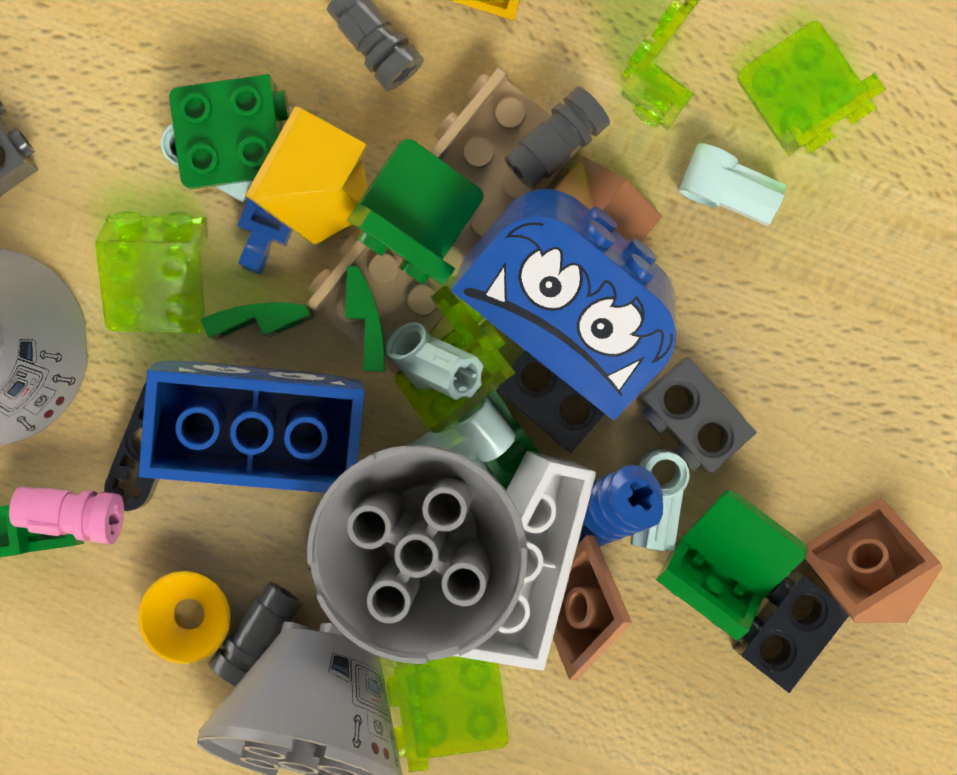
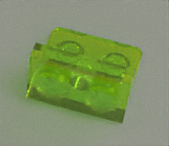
[621,0,700,130]
[737,21,886,157]
[95,211,208,333]
[395,285,516,433]
[387,656,509,773]

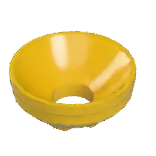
[138,570,232,664]

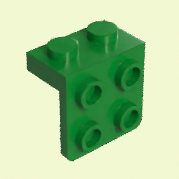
[169,74,290,190]
[346,139,484,286]
[656,490,808,641]

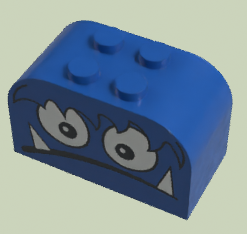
[450,189,676,420]
[138,361,365,493]

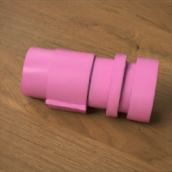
[9,486,124,545]

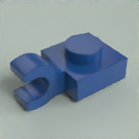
[237,198,292,275]

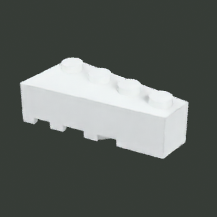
[453,451,596,671]

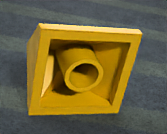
[245,106,368,245]

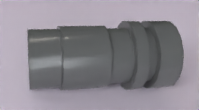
[327,0,424,91]
[504,86,610,188]
[208,582,302,686]

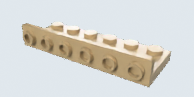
[307,68,581,375]

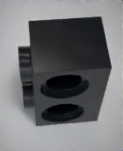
[493,350,605,453]
[733,570,849,693]

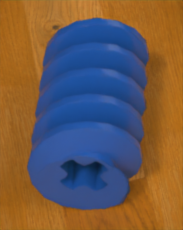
[578,465,663,547]

